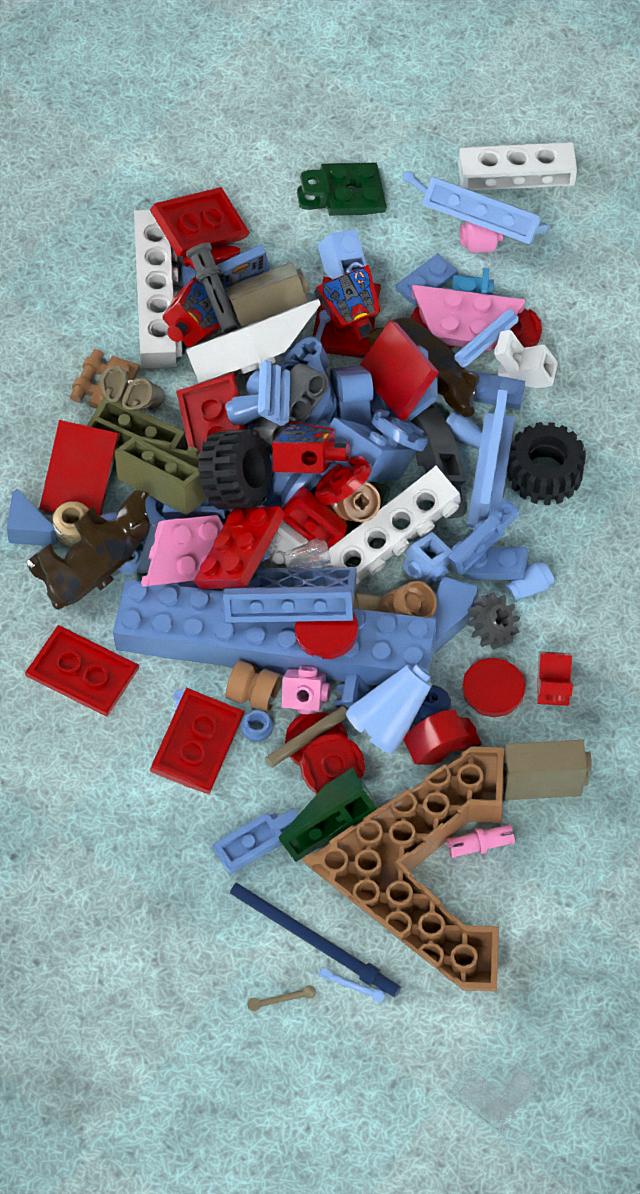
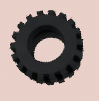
[507,422,586,505]
[198,429,273,510]

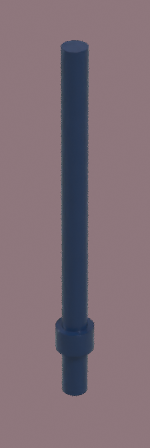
[230,883,401,998]

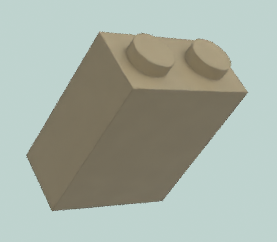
[226,262,310,328]
[503,740,592,800]

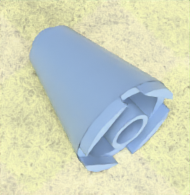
[346,664,432,754]

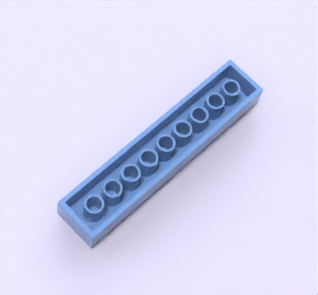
[113,579,436,686]

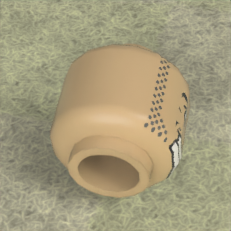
[52,502,89,546]

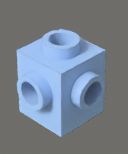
[402,532,453,585]

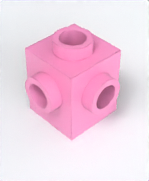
[281,666,331,714]

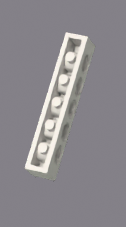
[134,210,182,369]
[291,466,461,590]

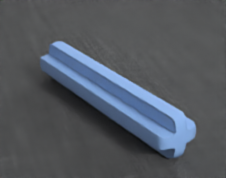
[455,309,518,367]

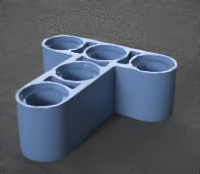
[330,365,373,427]

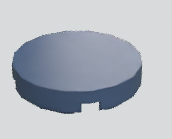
[371,409,429,451]

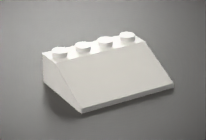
[186,299,321,383]

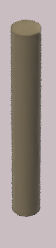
[265,706,347,768]

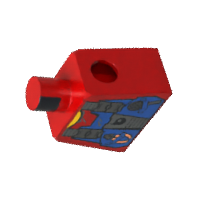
[314,265,380,342]
[162,277,224,348]
[272,422,350,473]

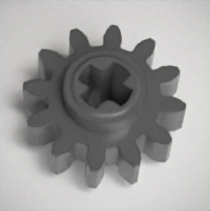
[466,592,520,650]

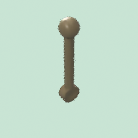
[247,985,316,1011]

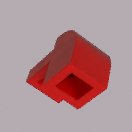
[537,651,573,706]
[403,710,482,765]

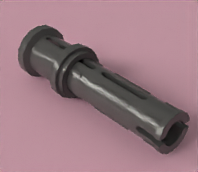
[186,243,240,333]

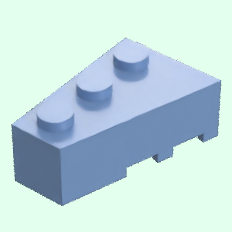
[329,417,417,482]

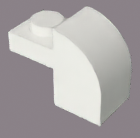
[495,330,558,388]

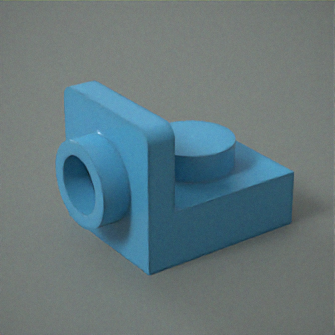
[452,268,494,295]

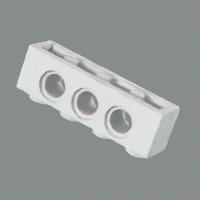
[458,142,577,191]

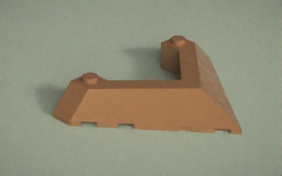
[302,747,504,992]

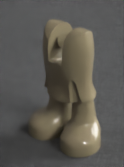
[99,366,165,411]

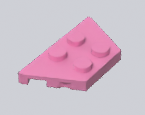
[412,285,525,351]
[141,515,223,587]

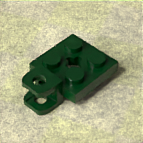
[296,162,387,216]

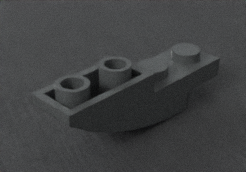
[410,408,466,518]

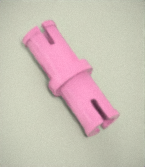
[446,824,515,859]

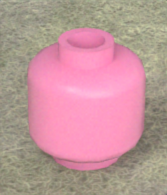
[459,221,503,254]

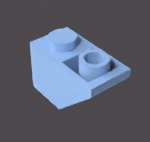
[317,229,366,280]

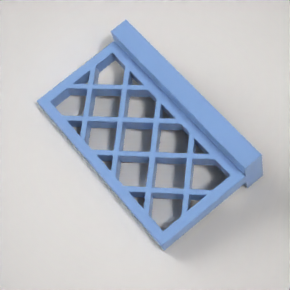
[422,177,549,244]
[467,390,515,528]

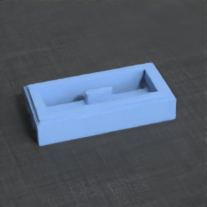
[258,359,290,426]

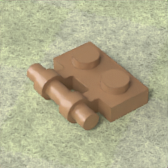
[70,349,140,409]

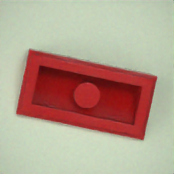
[282,486,347,553]

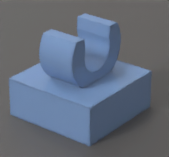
[333,674,373,710]

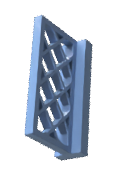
[223,567,357,623]

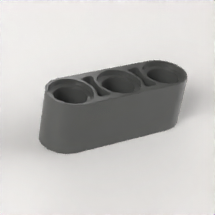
[253,364,329,446]

